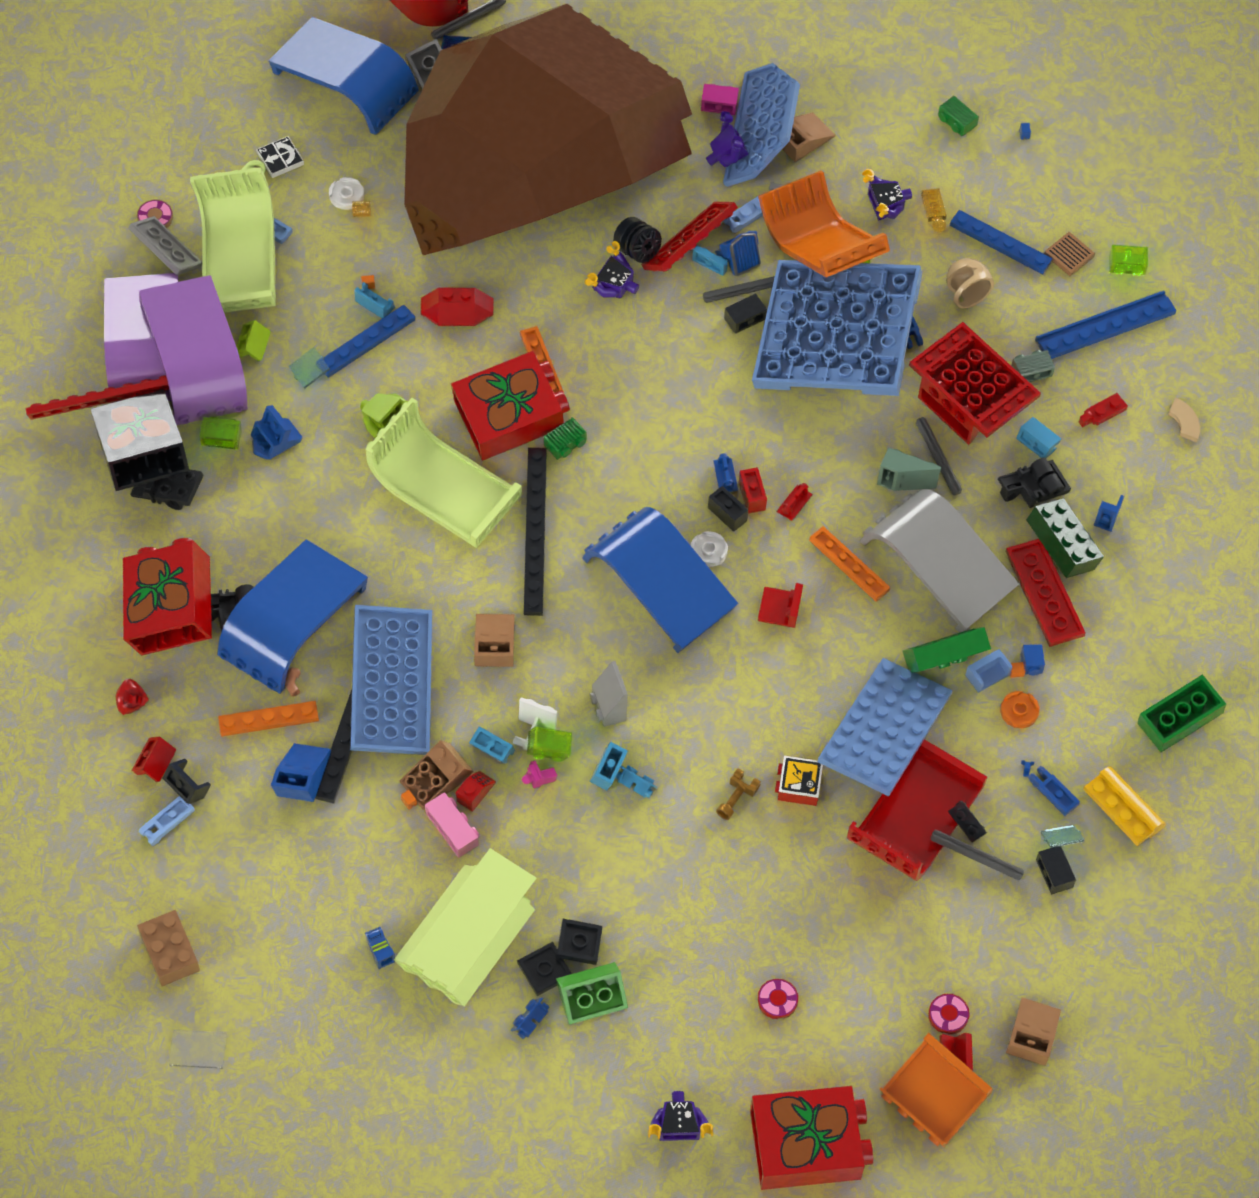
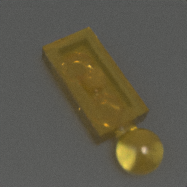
[921,188,947,233]

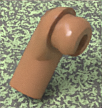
[285,667,301,697]

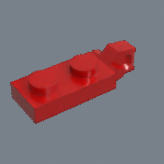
[1078,393,1128,428]

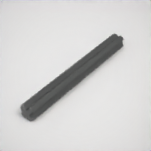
[431,0,506,40]
[703,276,775,303]
[916,417,962,496]
[930,830,1024,880]

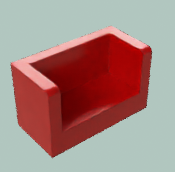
[738,467,767,514]

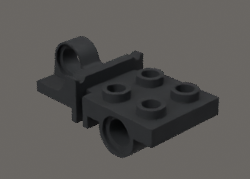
[997,458,1071,508]
[130,469,204,510]
[211,584,254,632]

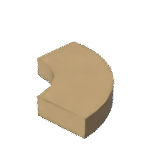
[1168,397,1200,442]

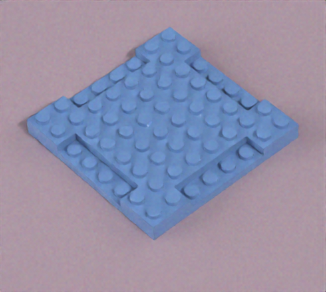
[752,260,922,396]

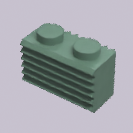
[1011,350,1055,382]

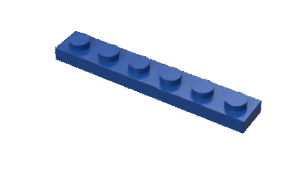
[950,210,1052,275]
[317,305,415,378]

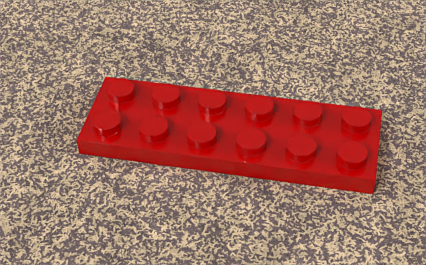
[641,202,738,272]
[1005,539,1086,647]

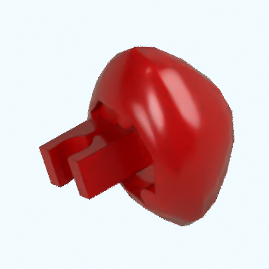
[116,678,149,715]

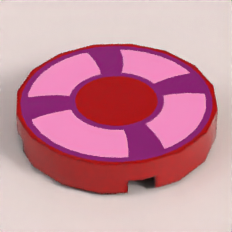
[758,979,798,1019]
[928,994,970,1034]

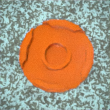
[1000,691,1040,729]

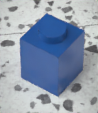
[1020,644,1045,676]

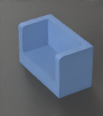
[965,649,1012,693]

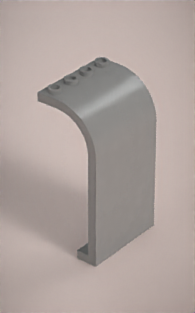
[860,489,1019,633]

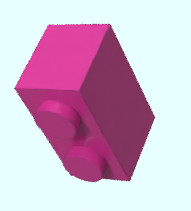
[701,84,739,115]

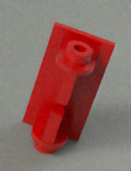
[776,483,813,521]

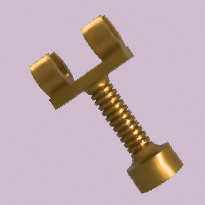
[716,768,761,820]

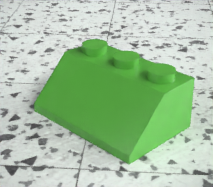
[556,962,628,1025]

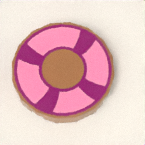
[137,200,173,228]

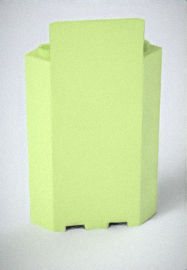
[394,848,537,1006]

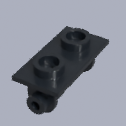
[948,801,987,842]

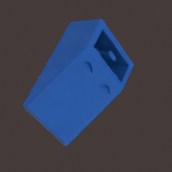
[271,743,331,802]

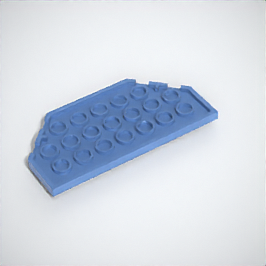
[723,63,800,187]

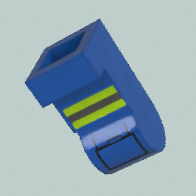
[365,927,395,969]

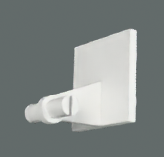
[513,697,557,753]

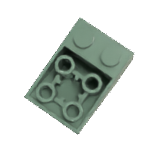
[877,447,941,491]

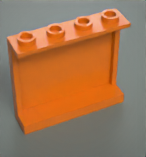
[879,1033,993,1147]

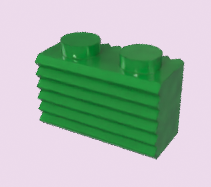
[938,95,979,136]
[544,417,587,460]

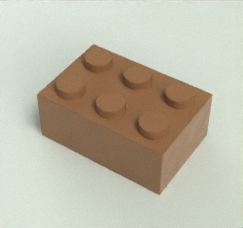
[137,909,200,986]

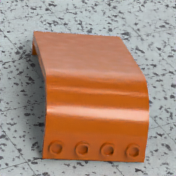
[758,170,890,278]

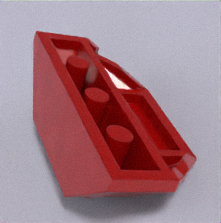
[421,287,494,326]

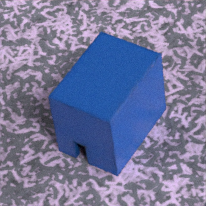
[1019,123,1031,139]

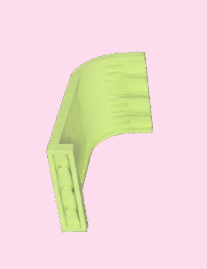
[190,167,276,313]
[365,398,522,548]

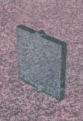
[289,347,330,389]
[1041,825,1084,848]

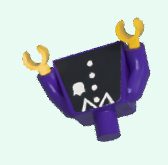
[862,169,912,221]
[585,241,639,298]
[648,1091,713,1141]

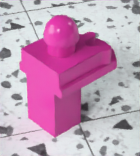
[522,761,557,788]

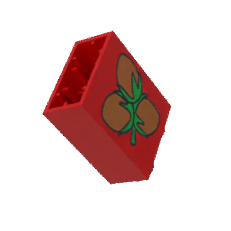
[451,351,570,461]
[123,538,212,656]
[750,1086,873,1190]

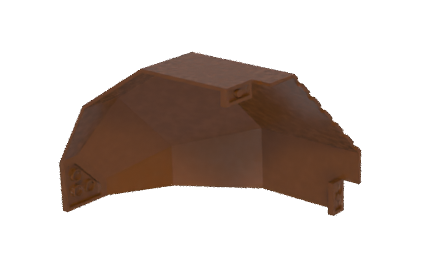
[404,4,692,255]

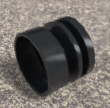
[613,217,662,263]

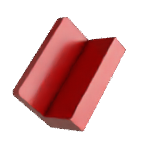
[131,736,176,782]
[940,1032,973,1071]

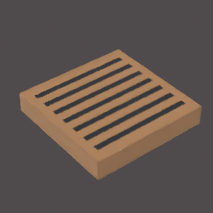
[1044,232,1095,276]

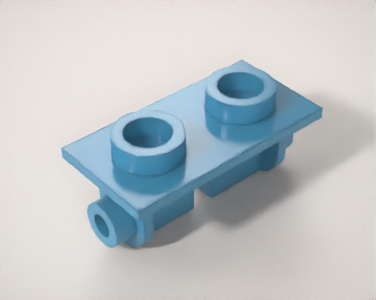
[616,765,657,798]

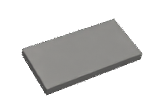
[128,216,202,275]

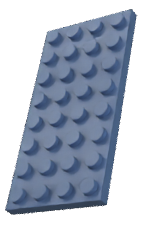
[350,605,432,755]
[817,658,953,796]

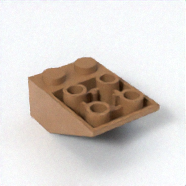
[782,113,835,162]
[474,614,515,667]
[400,740,474,810]
[1006,997,1061,1066]

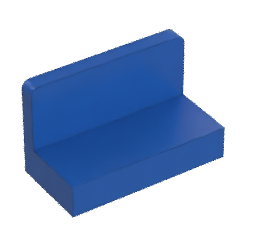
[1094,495,1124,532]

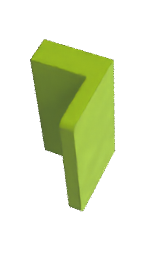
[236,320,271,361]

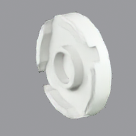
[329,177,364,210]
[691,531,728,567]

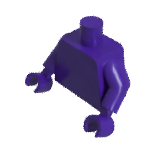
[706,111,749,167]

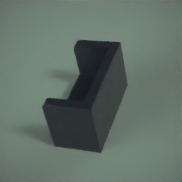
[724,293,767,334]
[708,486,748,532]
[162,758,211,804]
[1036,845,1076,895]

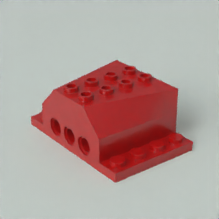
[909,322,1041,445]

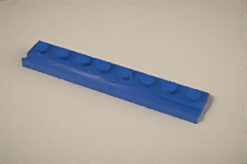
[1035,290,1177,359]

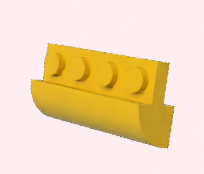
[1083,766,1166,846]

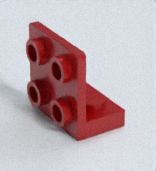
[758,583,803,628]

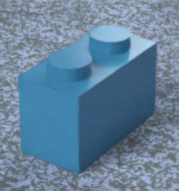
[589,742,628,791]

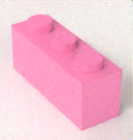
[425,792,480,858]

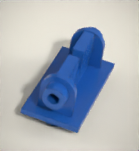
[713,453,738,492]
[511,997,549,1039]

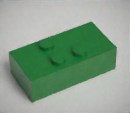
[902,627,991,672]
[1137,674,1226,753]

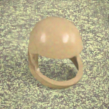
[946,258,994,308]

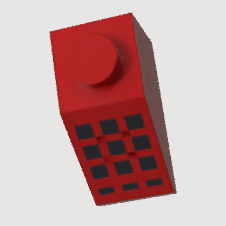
[456,771,496,812]

